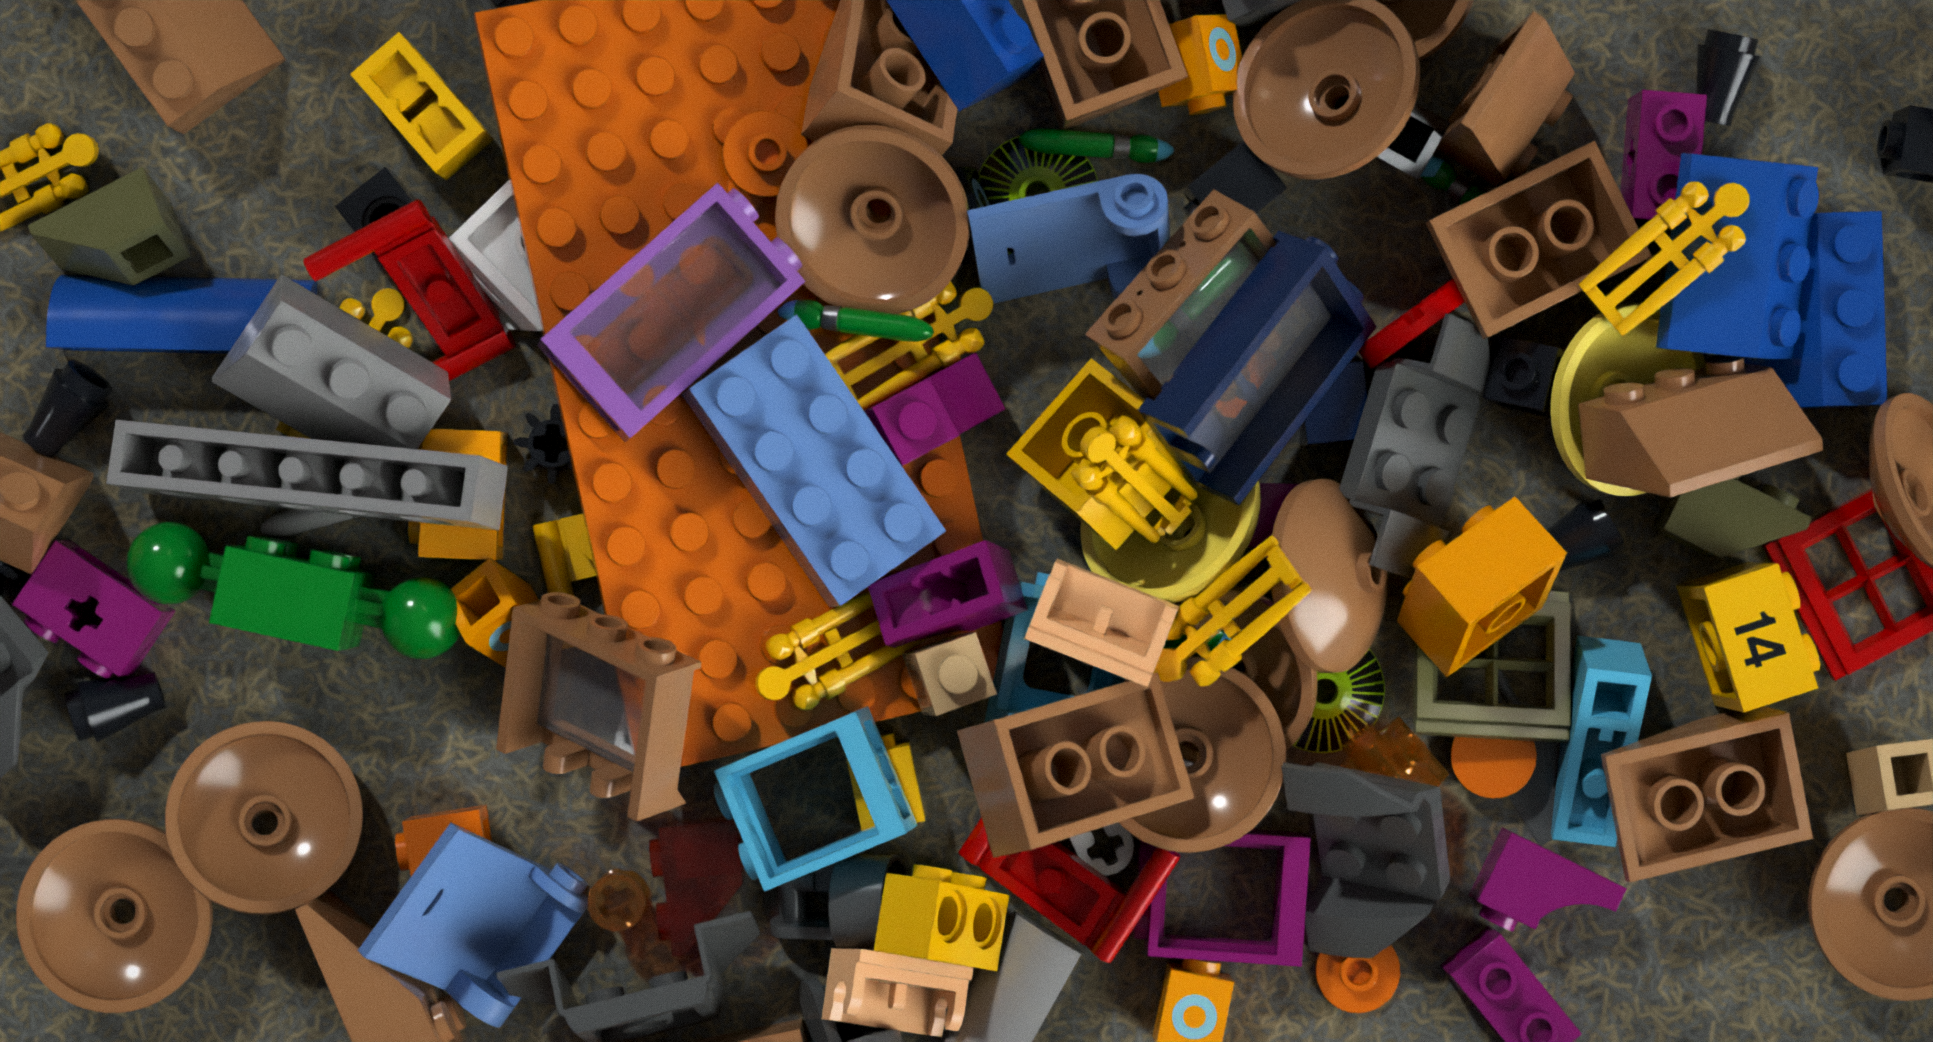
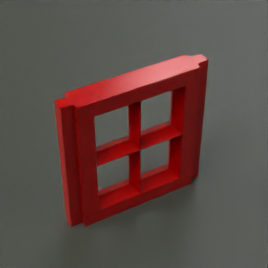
[1762,488,1933,681]

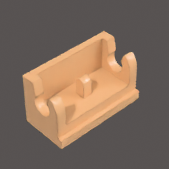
[1024,558,1179,687]
[821,948,974,1037]

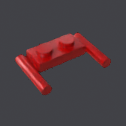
[303,199,516,381]
[958,817,1181,964]

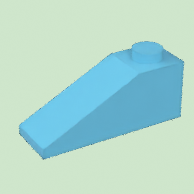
[1551,635,1652,847]

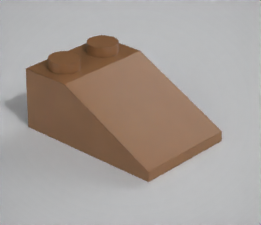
[801,0,957,155]
[1437,11,1575,186]
[1426,141,1652,340]
[957,672,1195,858]
[1601,706,1813,882]
[295,891,467,1042]

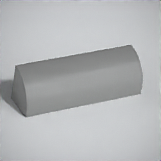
[939,910,1081,1042]

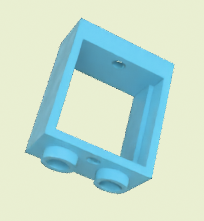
[713,706,918,892]

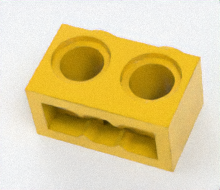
[350,32,494,180]
[873,864,1009,971]

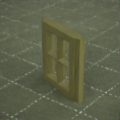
[1413,591,1571,743]

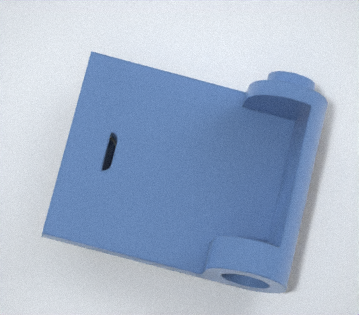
[967,174,1171,304]
[358,823,591,1028]

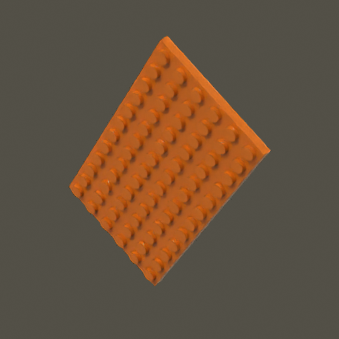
[474,0,1003,767]

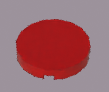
[1358,279,1464,370]

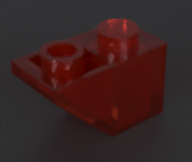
[649,816,746,956]

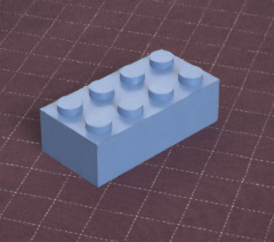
[681,315,946,607]

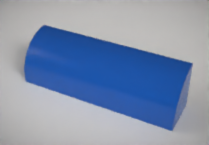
[46,274,317,354]

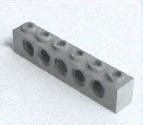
[106,420,508,531]

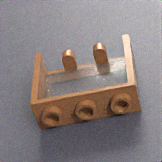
[1085,189,1322,401]
[496,592,702,822]

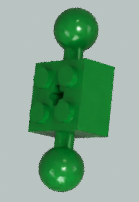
[127,522,461,659]

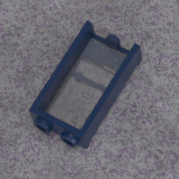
[1138,230,1377,505]

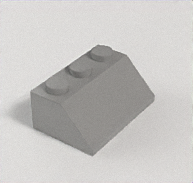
[212,274,451,449]

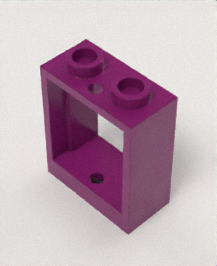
[1133,829,1311,967]

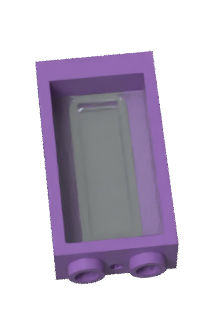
[537,183,805,442]

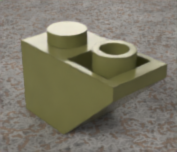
[28,167,191,286]
[1651,476,1812,558]

